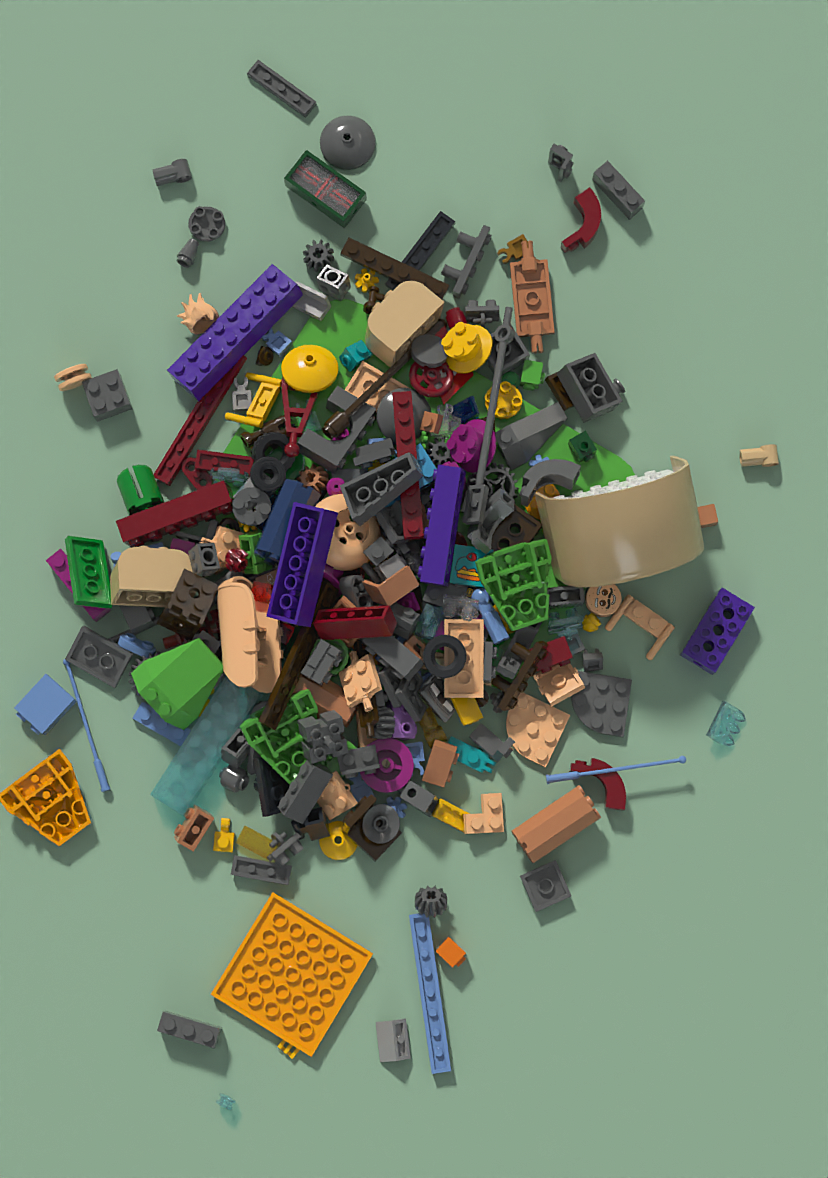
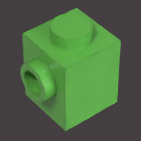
[520,360,545,391]

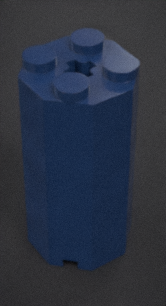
[254,479,321,566]

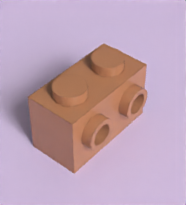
[422,739,459,788]
[174,804,214,852]

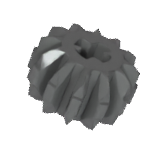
[303,240,334,272]
[425,437,455,465]
[374,707,396,740]
[415,885,447,918]

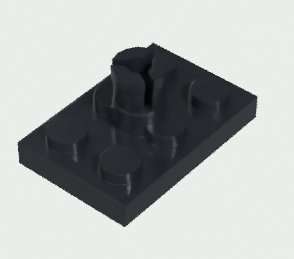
[253,757,290,817]

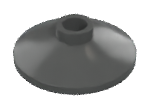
[362,804,400,844]

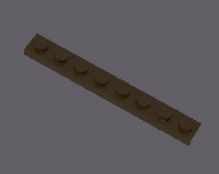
[258,581,339,731]

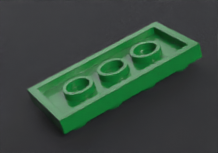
[65,536,113,609]

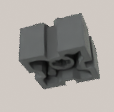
[297,710,348,764]

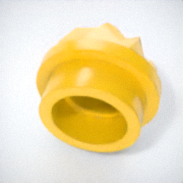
[582,612,602,632]

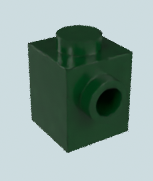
[568,430,597,463]

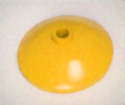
[281,345,338,393]

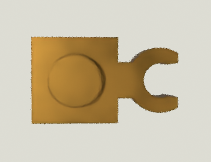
[497,234,528,264]

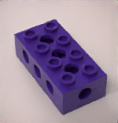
[680,587,755,675]

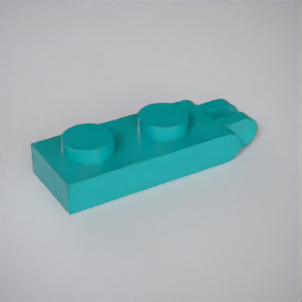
[448,736,496,773]

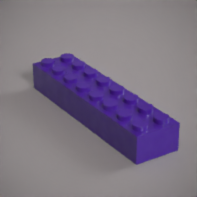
[167,264,303,401]

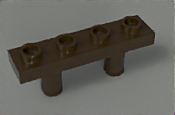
[491,641,549,711]

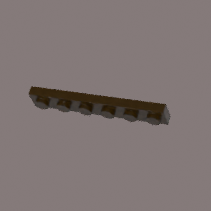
[340,237,450,301]

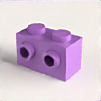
[386,700,417,740]

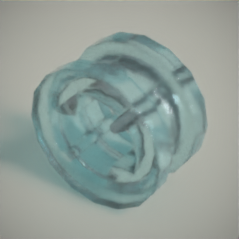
[216,1093,236,1110]

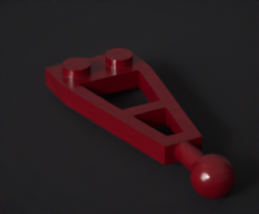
[281,377,319,458]

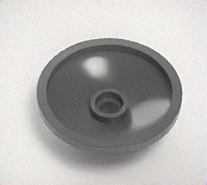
[320,115,375,170]
[377,388,432,444]

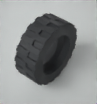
[251,432,295,474]
[423,635,466,678]

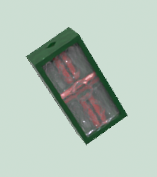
[284,150,367,229]

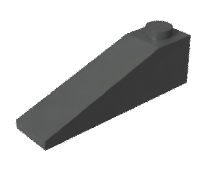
[495,402,568,471]

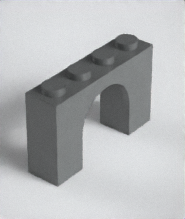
[297,386,376,474]

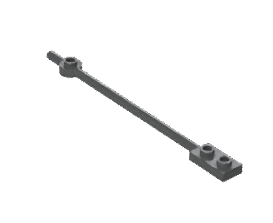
[463,307,515,525]

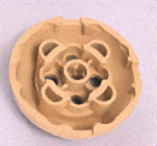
[315,494,381,571]

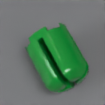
[117,464,164,516]

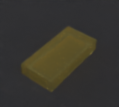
[235,826,278,860]

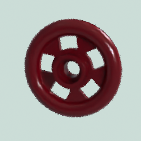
[409,362,454,398]

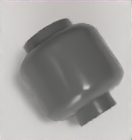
[219,765,249,793]

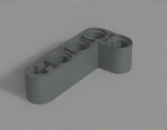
[339,575,396,646]

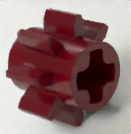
[225,548,249,572]

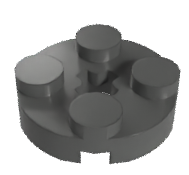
[233,487,271,526]

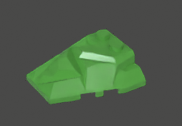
[475,539,552,631]
[239,689,325,784]

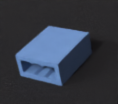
[14,674,77,735]

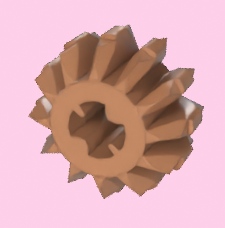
[297,464,329,496]

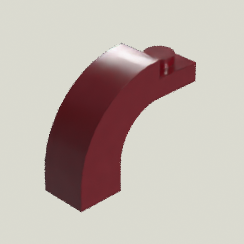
[561,187,601,253]
[569,758,626,811]

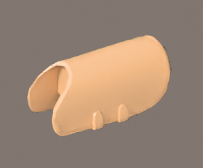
[217,576,283,694]

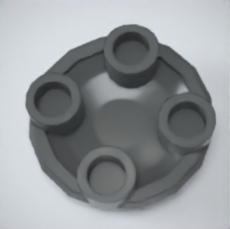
[188,206,225,242]

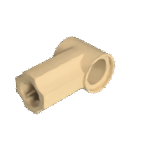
[739,444,779,467]

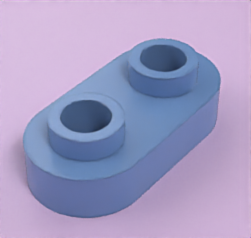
[118,633,156,658]

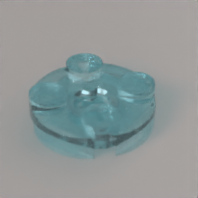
[210,468,249,487]

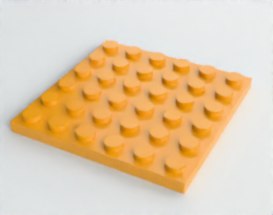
[210,892,373,1057]

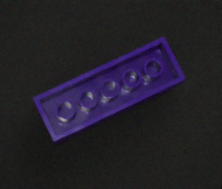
[418,465,466,587]
[266,502,338,627]

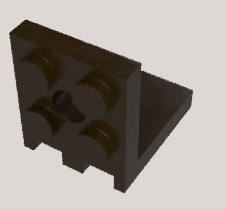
[156,568,220,640]
[341,794,402,862]

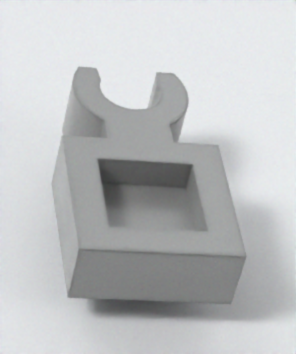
[232,377,252,411]

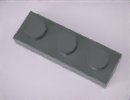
[231,855,292,885]

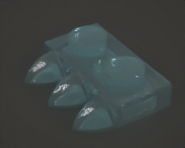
[706,701,746,746]

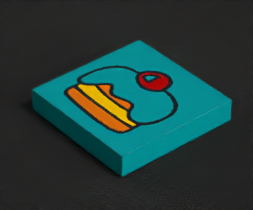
[450,544,494,588]

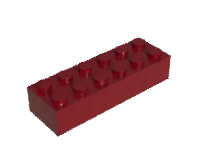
[116,480,234,548]

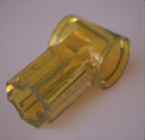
[418,707,448,749]

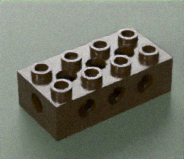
[491,504,542,552]

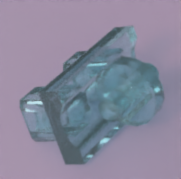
[415,603,445,641]
[547,608,584,641]

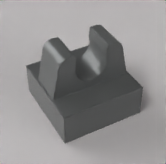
[583,648,603,672]

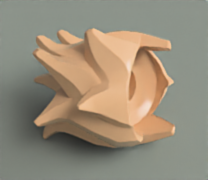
[177,293,220,335]

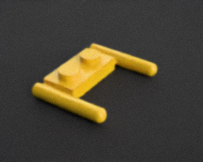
[225,372,282,428]

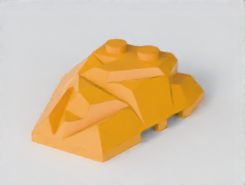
[0,749,91,846]

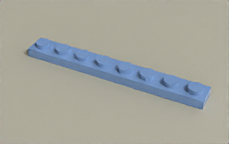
[409,914,451,1074]

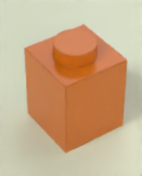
[436,937,466,967]

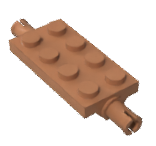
[510,240,555,354]

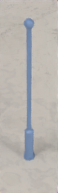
[63,659,111,792]
[546,756,686,784]

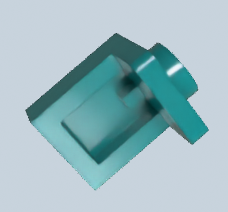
[339,340,373,372]

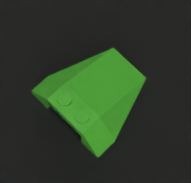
[131,638,223,730]

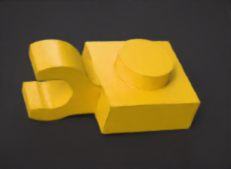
[213,818,235,852]

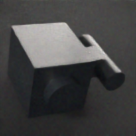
[291,807,330,841]

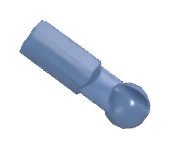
[471,588,510,645]

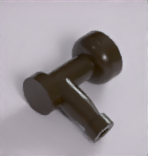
[363,286,385,315]

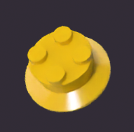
[441,322,493,373]

